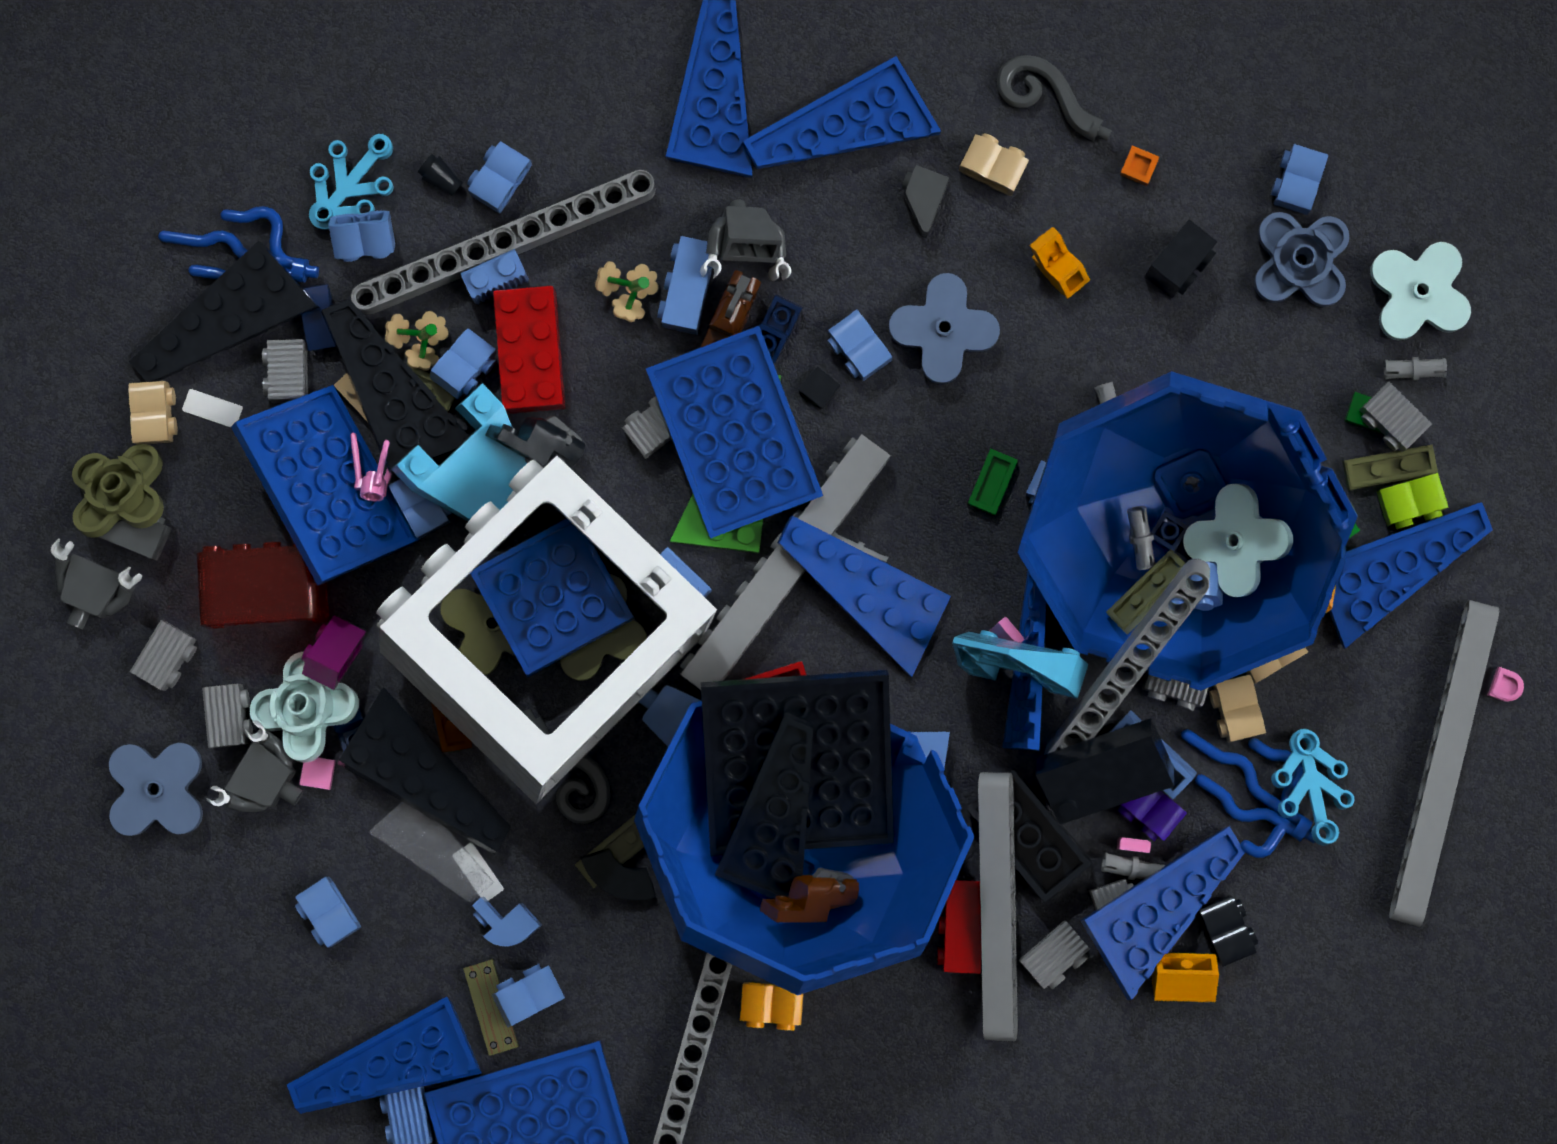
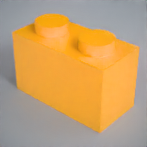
[1152,953,1219,1002]

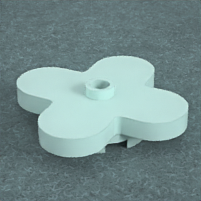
[1370,242,1471,340]
[1183,484,1293,597]
[250,652,359,763]

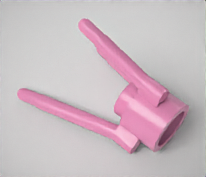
[351,433,391,501]

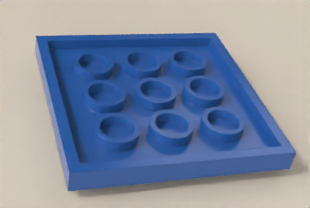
[470,519,634,678]

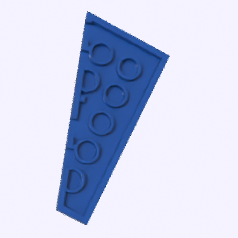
[666,0,753,178]
[1329,502,1493,649]
[777,516,951,677]
[1002,571,1046,750]
[1081,826,1245,1000]

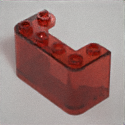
[197,541,329,629]

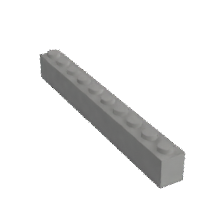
[680,434,891,690]

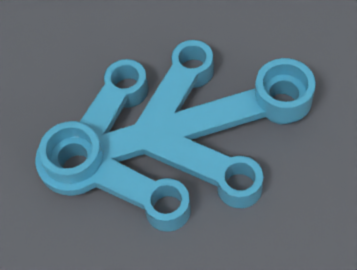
[309,134,394,230]
[1271,729,1354,846]

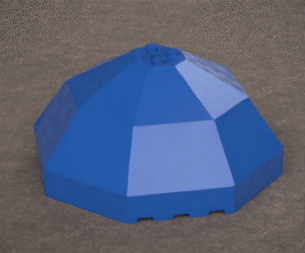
[1018,371,1358,691]
[634,701,974,995]

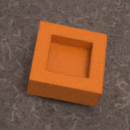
[1120,145,1159,186]

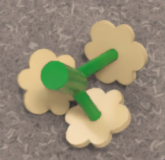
[595,261,658,322]
[385,311,449,371]

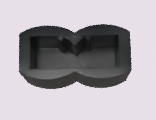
[1197,895,1258,967]

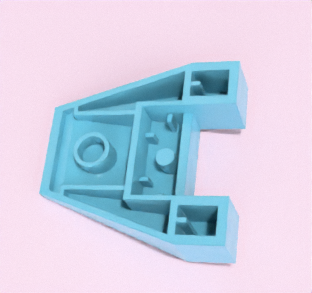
[391,383,527,521]
[952,630,1088,699]

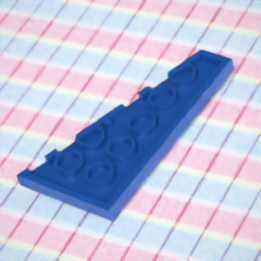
[742,56,941,169]
[287,997,482,1114]

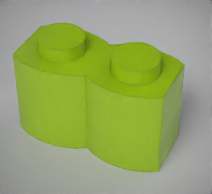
[1377,473,1449,530]

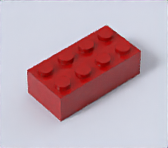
[493,286,565,414]

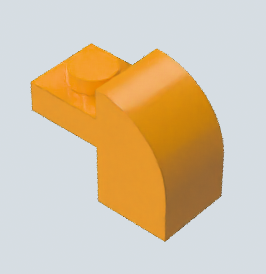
[1029,227,1090,299]

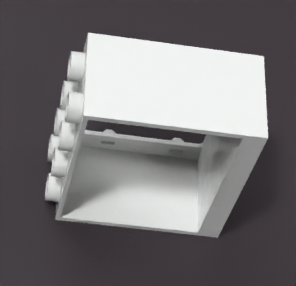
[376,456,717,804]

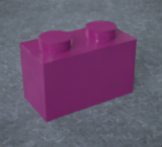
[301,616,366,690]

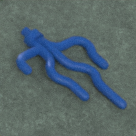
[158,206,319,283]
[1181,729,1320,858]

